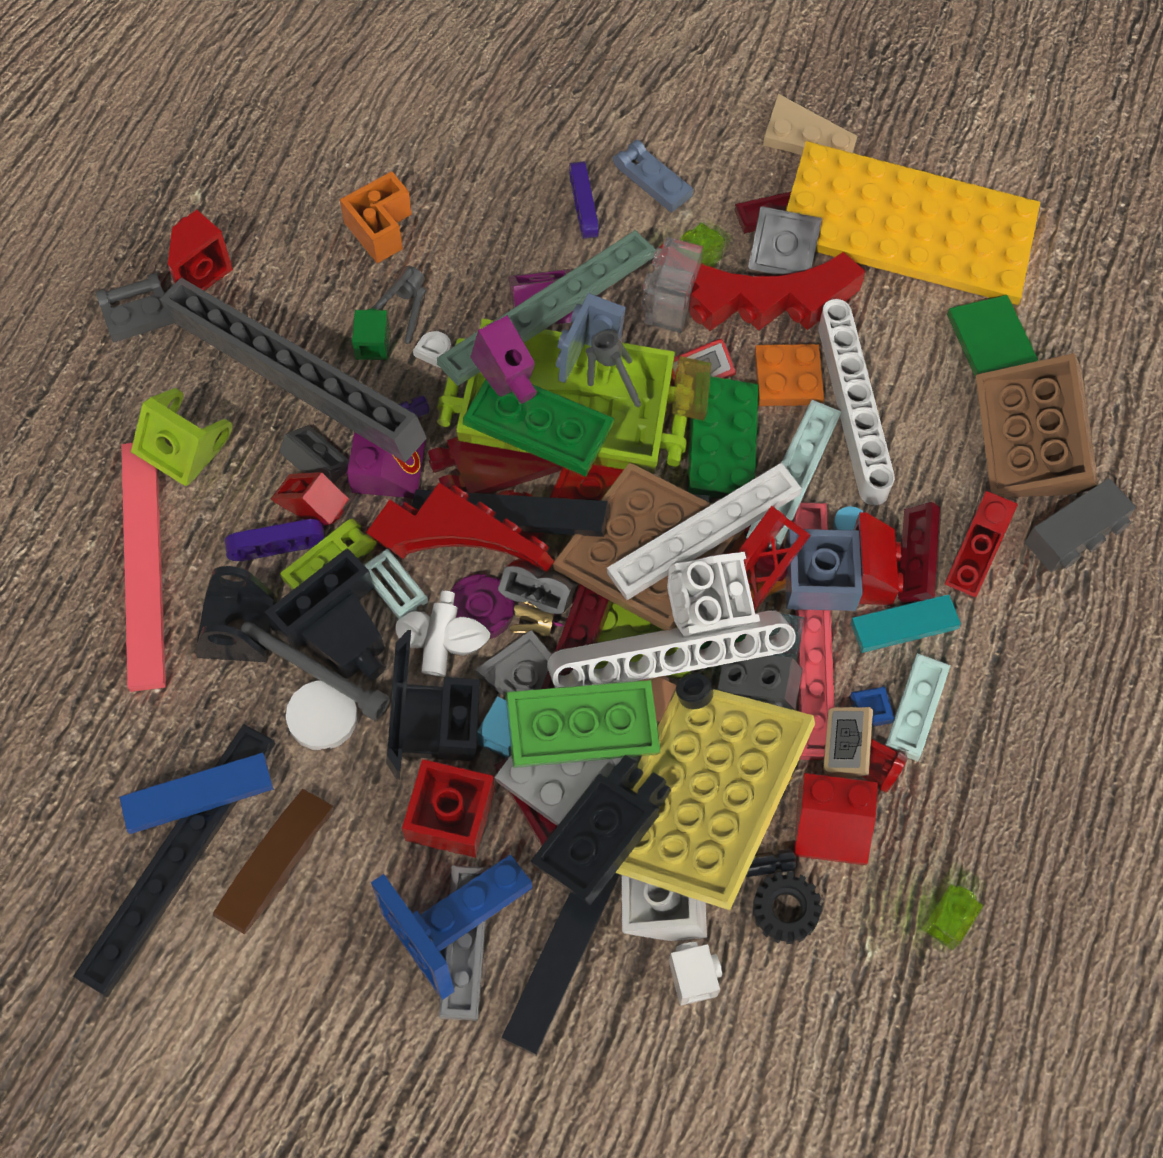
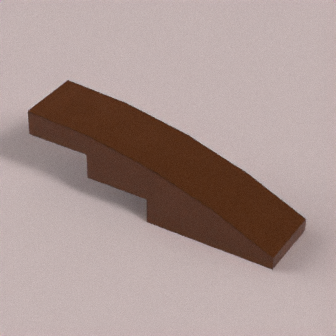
[213,789,333,935]

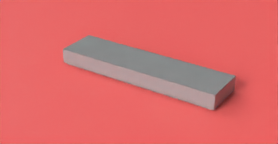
[439,865,489,1021]

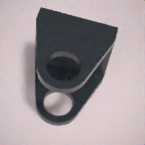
[195,566,277,663]

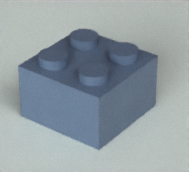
[784,529,863,611]

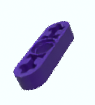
[569,161,599,239]
[224,519,325,561]

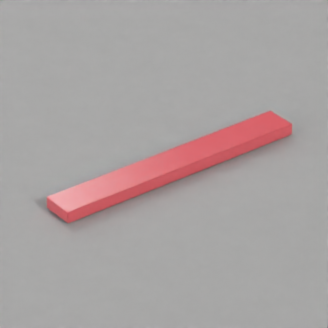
[121,443,166,692]
[792,503,834,760]

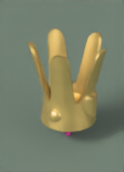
[510,602,563,637]

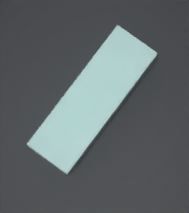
[885,653,951,762]

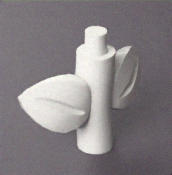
[396,591,491,677]

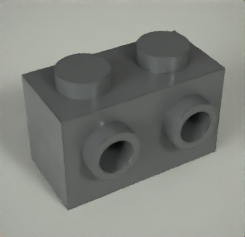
[717,655,803,710]

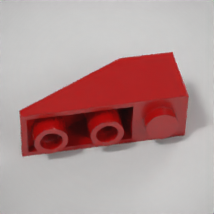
[944,491,1018,598]

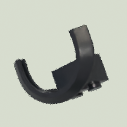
[386,630,480,780]

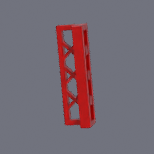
[737,506,811,611]

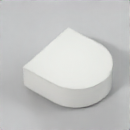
[413,331,451,368]

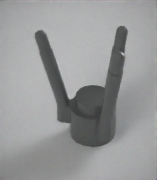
[372,266,426,344]
[586,330,641,407]

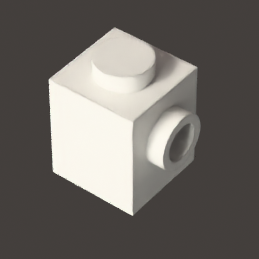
[669,942,722,1006]

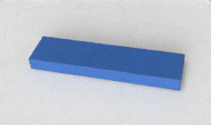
[119,753,274,834]

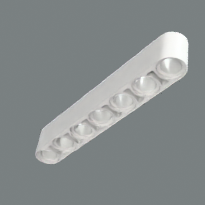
[818,299,895,505]
[547,611,796,688]

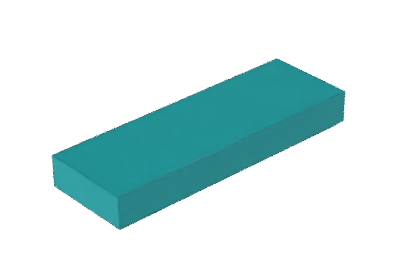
[850,594,961,653]

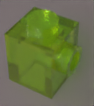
[677,222,725,267]
[921,884,984,950]

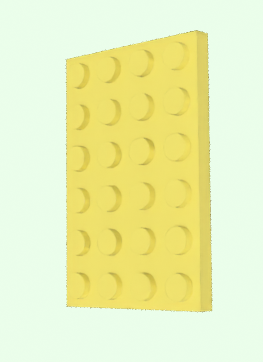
[615,689,815,910]

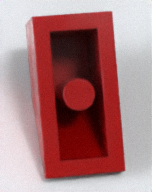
[271,472,349,525]

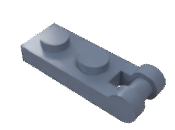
[613,140,693,213]

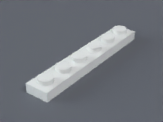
[607,463,802,601]

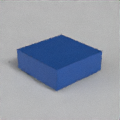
[849,687,894,727]

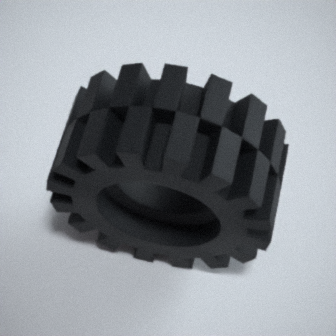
[752,871,822,944]

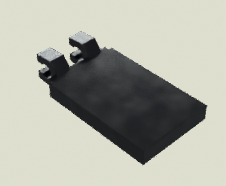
[530,755,672,905]

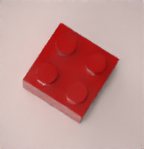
[402,759,495,858]

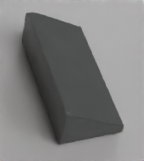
[280,425,349,484]

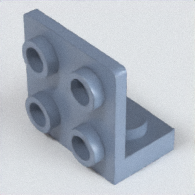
[556,293,626,383]

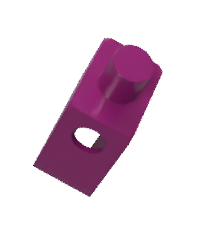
[470,315,537,404]

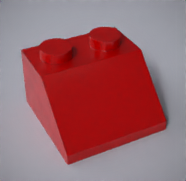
[168,209,233,291]
[853,512,904,605]
[794,773,878,866]

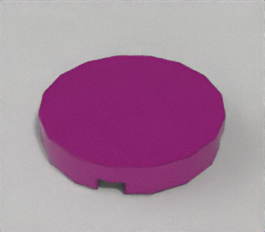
[450,574,514,639]

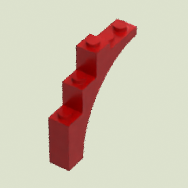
[656,241,866,331]

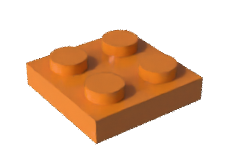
[754,344,824,406]

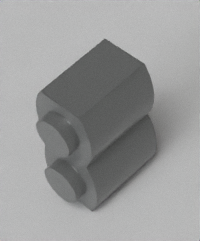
[498,559,578,614]

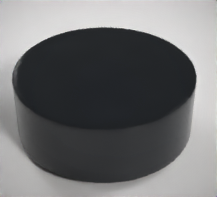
[676,673,714,709]

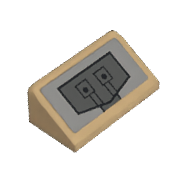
[823,707,873,779]

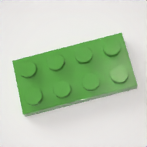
[505,680,660,768]

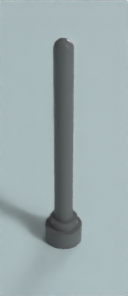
[241,622,390,722]

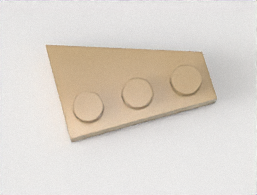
[763,94,857,155]

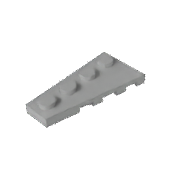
[475,630,552,696]

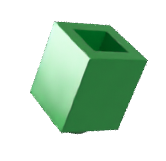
[352,308,390,360]

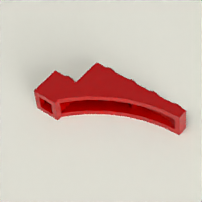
[366,483,554,572]

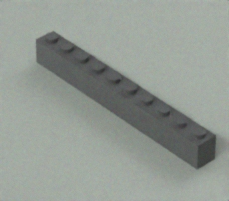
[159,278,427,462]

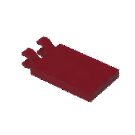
[428,437,562,494]

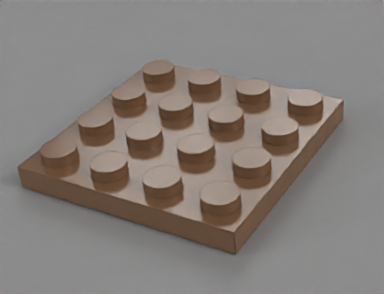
[553,462,745,631]

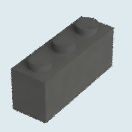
[1025,478,1136,573]

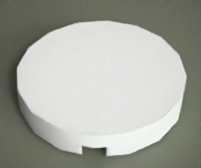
[286,680,358,750]

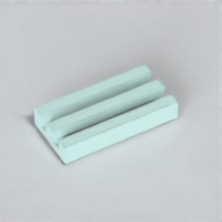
[364,549,428,619]

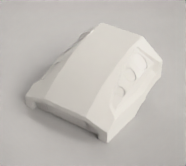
[667,552,760,637]

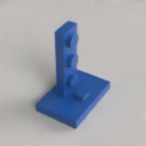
[371,854,533,1000]

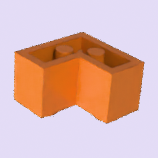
[339,171,412,264]

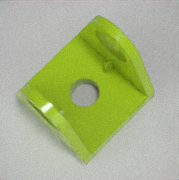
[131,388,233,486]

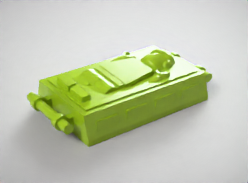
[437,318,694,474]

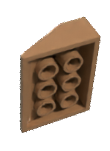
[976,353,1099,498]

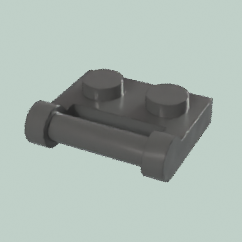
[95,273,174,343]

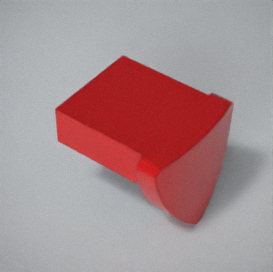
[861,739,907,793]

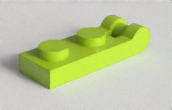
[280,518,377,590]

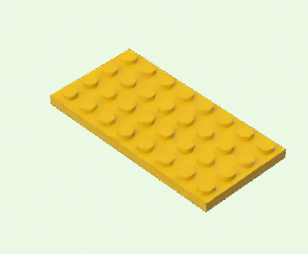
[786,141,1040,305]

